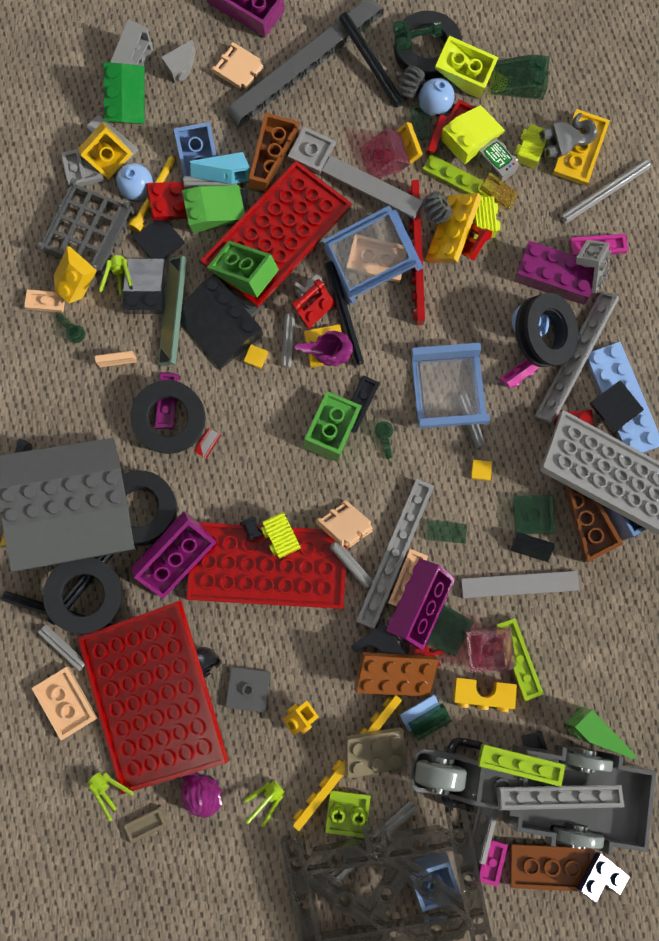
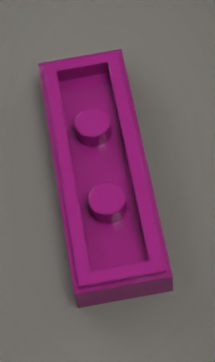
[154,373,179,430]

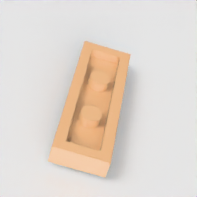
[388,549,428,607]

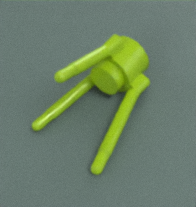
[99,255,132,296]
[87,772,134,821]
[244,780,285,828]

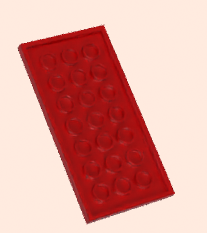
[200,161,352,308]
[186,522,347,609]

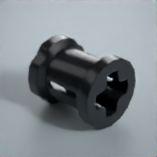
[240,516,263,542]

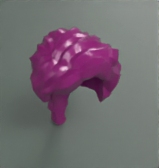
[294,331,353,367]
[180,773,222,818]

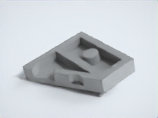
[61,149,104,188]

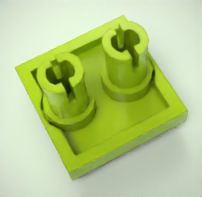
[325,790,371,838]

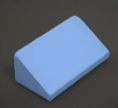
[399,694,443,732]

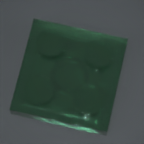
[513,495,555,535]
[428,605,474,656]

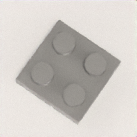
[288,127,336,174]

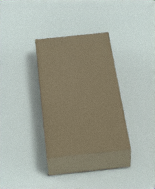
[123,806,169,844]

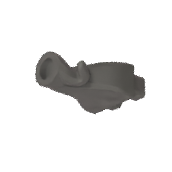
[539,113,597,159]

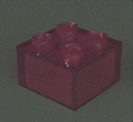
[466,626,516,672]

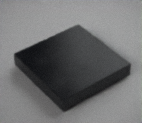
[133,220,185,259]
[589,380,644,433]

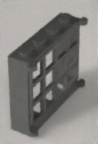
[37,178,135,277]

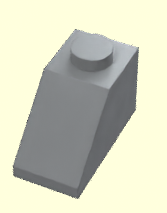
[161,40,196,83]

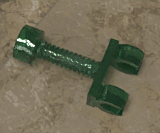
[393,20,442,50]

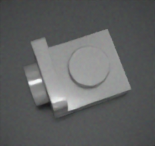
[294,274,322,301]

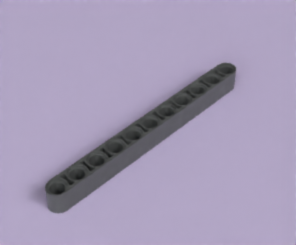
[227,0,384,127]

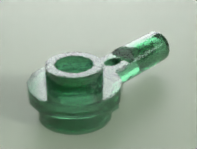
[56,312,86,343]
[374,421,393,459]

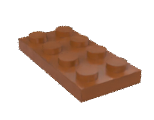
[354,652,439,696]
[510,843,594,892]

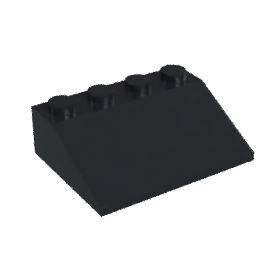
[180,274,263,369]

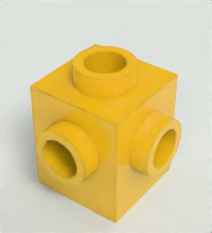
[282,701,319,736]

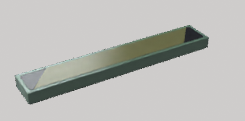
[158,256,187,366]

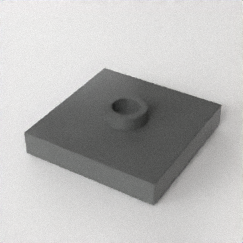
[226,667,271,713]

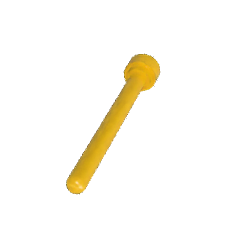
[127,156,175,233]

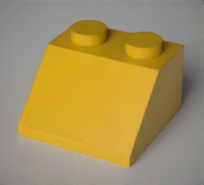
[78,122,133,180]
[53,246,97,304]

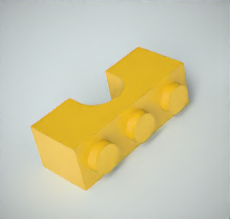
[452,677,517,712]

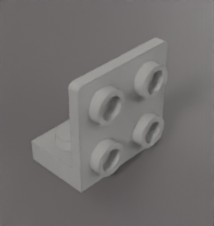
[576,240,611,294]

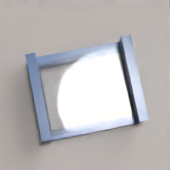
[323,205,423,305]
[412,343,490,430]

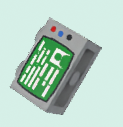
[477,138,519,184]

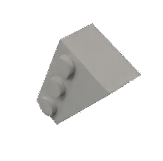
[111,19,153,66]

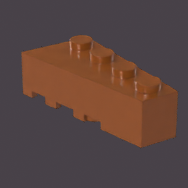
[248,113,300,193]
[564,485,623,562]

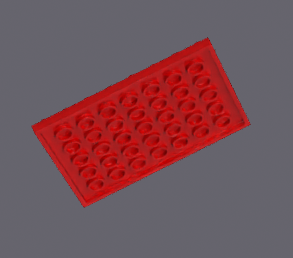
[77,601,229,795]

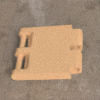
[211,42,263,89]
[316,500,373,548]

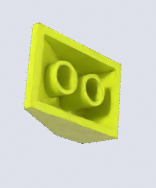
[435,36,499,99]
[440,105,505,165]

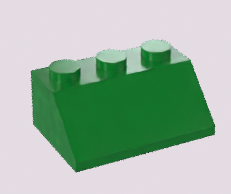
[103,62,145,124]

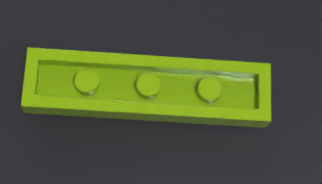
[422,154,494,197]
[496,618,544,701]
[477,744,565,787]

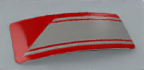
[194,428,221,459]

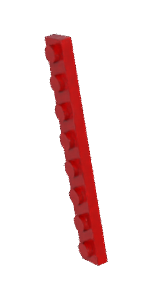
[407,180,425,326]

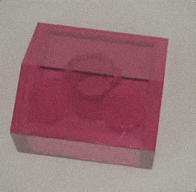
[360,128,410,178]

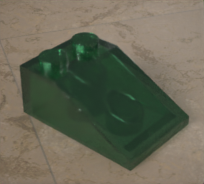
[490,54,550,100]

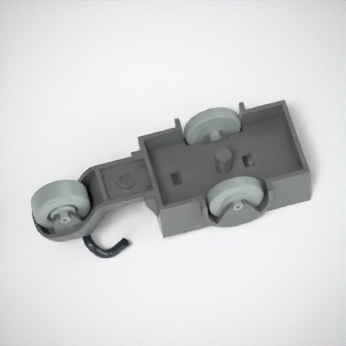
[411,737,656,856]

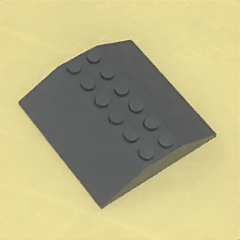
[0,438,135,572]

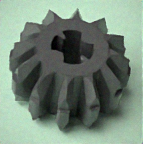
[398,65,425,100]
[422,191,452,224]

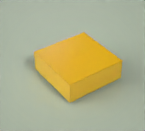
[244,345,268,369]
[471,459,492,481]

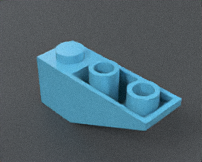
[190,152,249,184]

